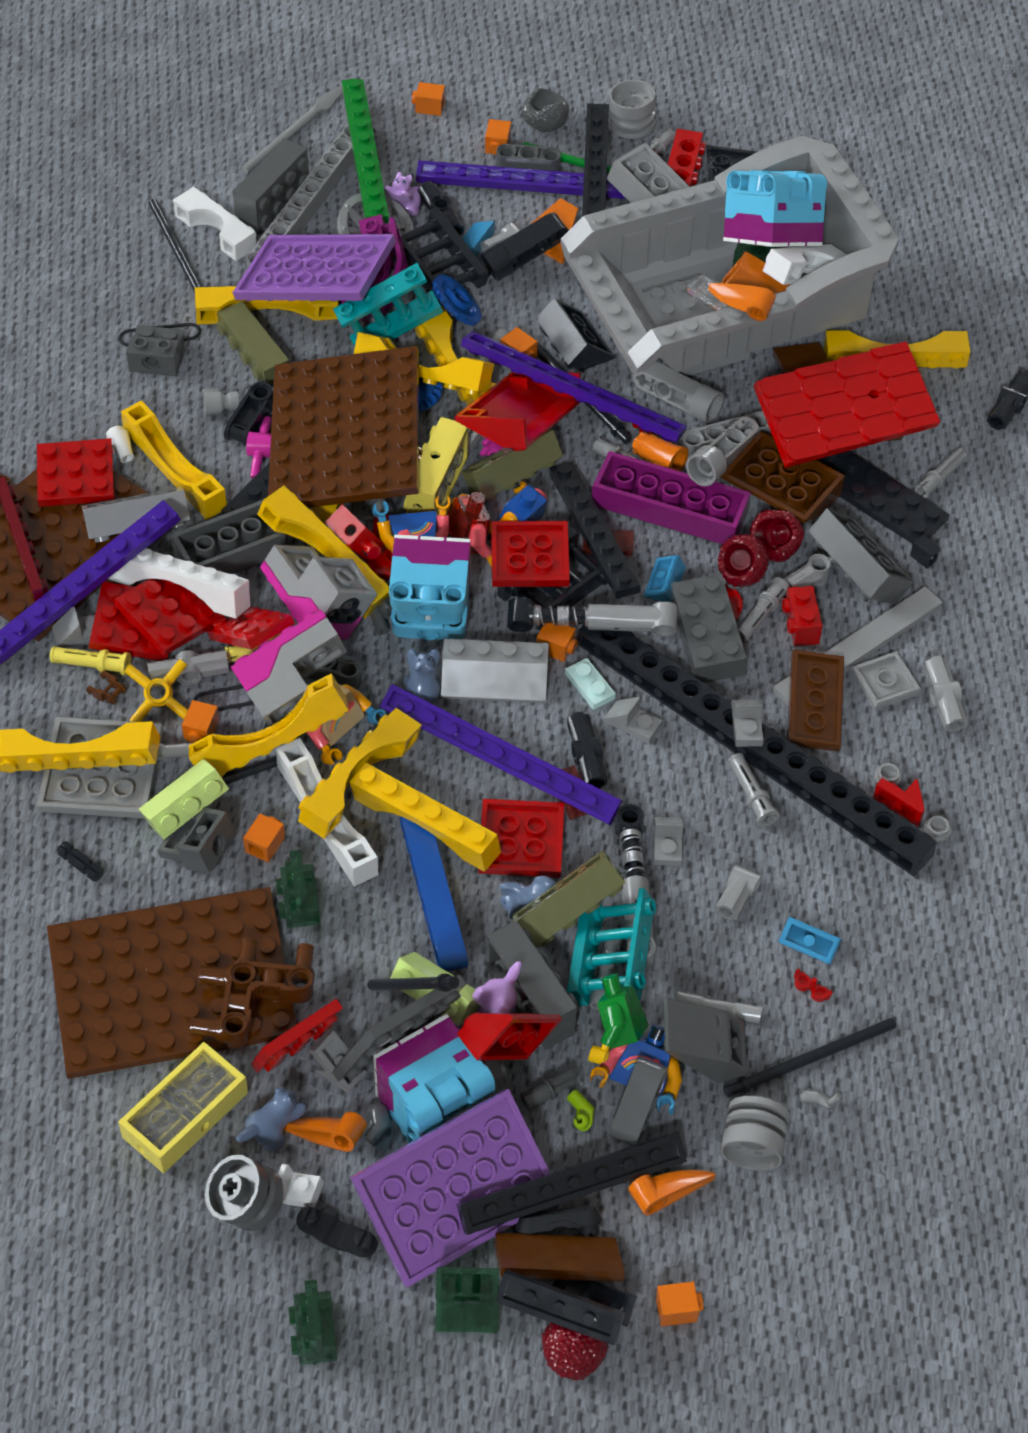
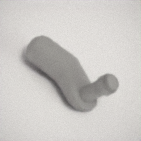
[362,498,387,522]
[800,1091,842,1109]

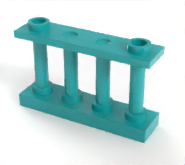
[333,263,444,347]
[567,888,656,1006]

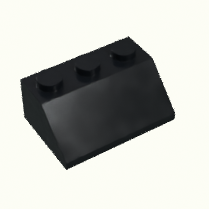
[536,298,615,371]

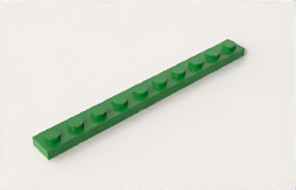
[342,78,389,223]

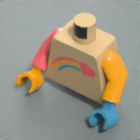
[307,684,387,765]

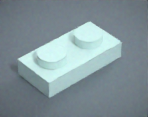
[565,658,616,710]

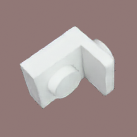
[278,1164,324,1208]

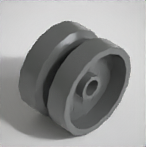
[205,1155,284,1231]

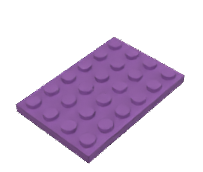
[232,234,396,301]
[350,1089,550,1287]

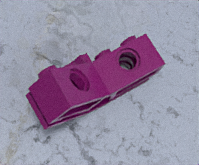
[341,214,408,324]

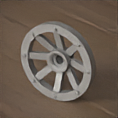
[337,193,414,261]

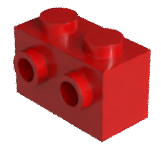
[782,586,823,646]

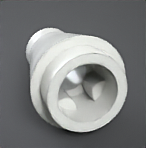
[106,426,135,463]

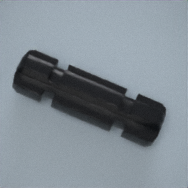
[57,841,104,882]

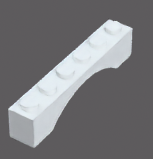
[108,548,250,618]
[276,738,378,886]

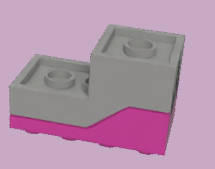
[260,545,377,640]
[231,610,347,727]

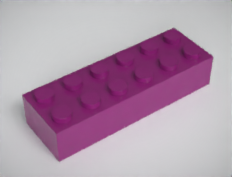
[592,451,751,544]

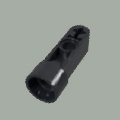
[481,212,569,282]

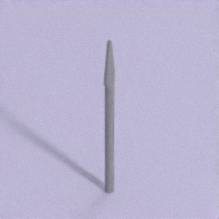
[241,85,342,174]

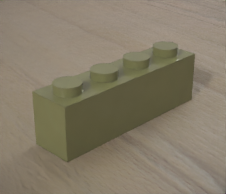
[216,301,289,384]
[462,429,563,501]
[513,850,625,948]

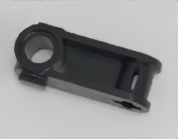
[224,382,273,446]

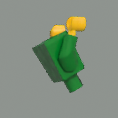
[588,974,649,1064]

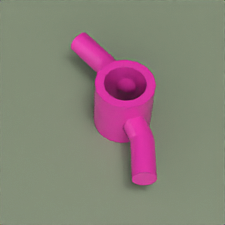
[246,416,272,478]

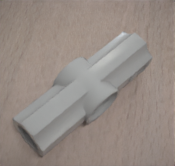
[147,650,229,685]
[924,655,968,732]

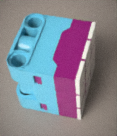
[723,170,827,247]
[389,535,471,640]
[373,1014,495,1144]

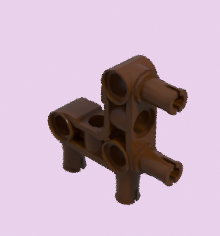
[190,938,315,1049]

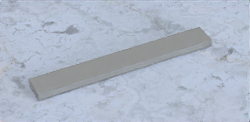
[773,587,943,707]

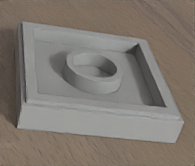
[850,651,922,711]

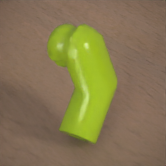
[567,1089,595,1131]

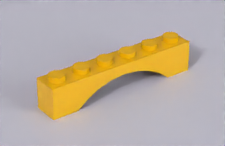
[195,286,338,325]
[415,306,496,405]
[823,331,971,368]
[354,332,495,396]
[121,400,227,520]
[257,485,389,619]
[189,673,349,777]
[298,708,422,839]
[0,721,160,773]
[349,763,501,872]

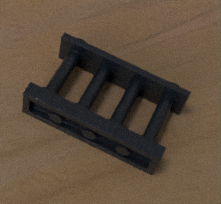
[401,206,488,306]
[497,527,608,631]
[495,1270,637,1345]

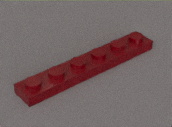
[0,476,48,602]

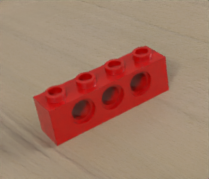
[668,129,706,187]

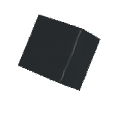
[910,535,940,569]

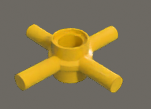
[124,659,188,722]

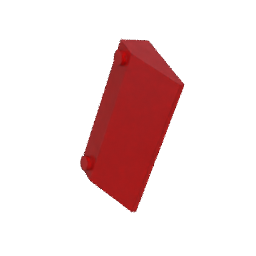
[455,372,581,451]

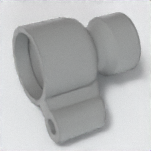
[202,388,239,415]

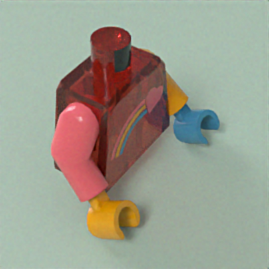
[447,492,492,567]

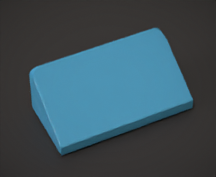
[462,221,495,256]
[643,555,686,603]
[778,917,842,964]

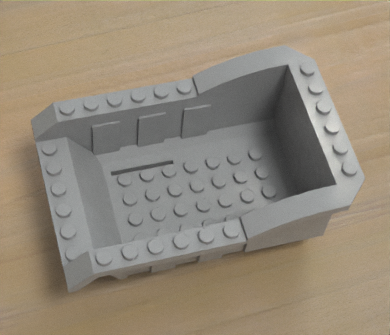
[561,136,899,376]

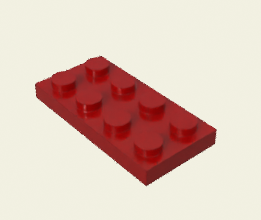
[206,606,295,650]

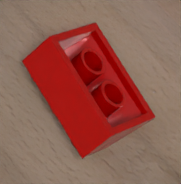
[457,1013,563,1061]

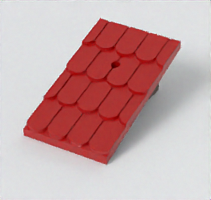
[753,341,941,468]

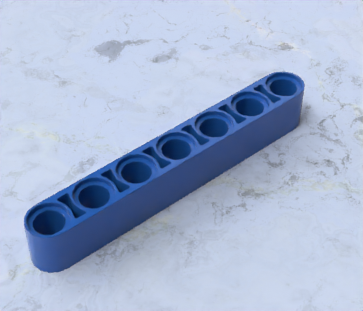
[399,816,468,972]

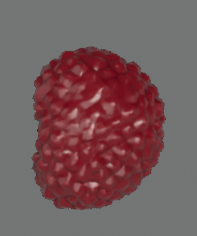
[749,510,804,563]
[717,534,769,588]
[542,1322,609,1381]

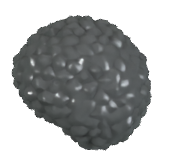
[521,88,569,133]

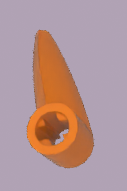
[708,283,776,321]
[283,1112,367,1152]
[628,1170,716,1216]

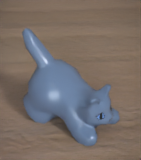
[402,649,441,703]
[500,876,556,919]
[236,1088,307,1151]

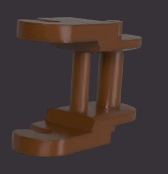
[86,671,127,705]

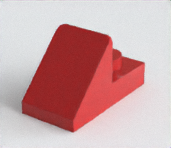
[873,777,925,827]

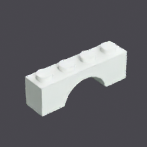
[173,187,256,261]
[763,244,847,285]

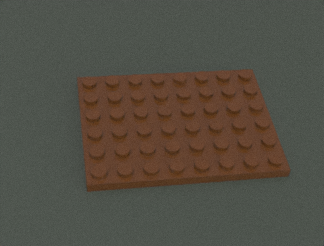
[268,346,419,508]
[0,468,148,642]
[47,887,297,1079]

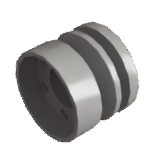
[609,79,656,139]
[720,1096,790,1171]

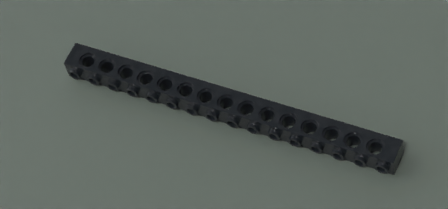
[577,624,937,877]

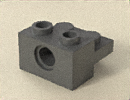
[126,325,185,377]
[157,807,236,874]

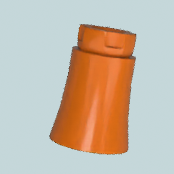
[632,431,688,472]

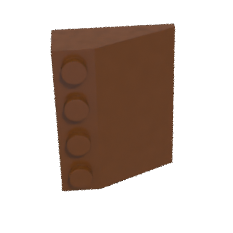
[720,431,845,523]

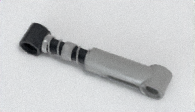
[507,597,678,637]
[615,804,656,971]

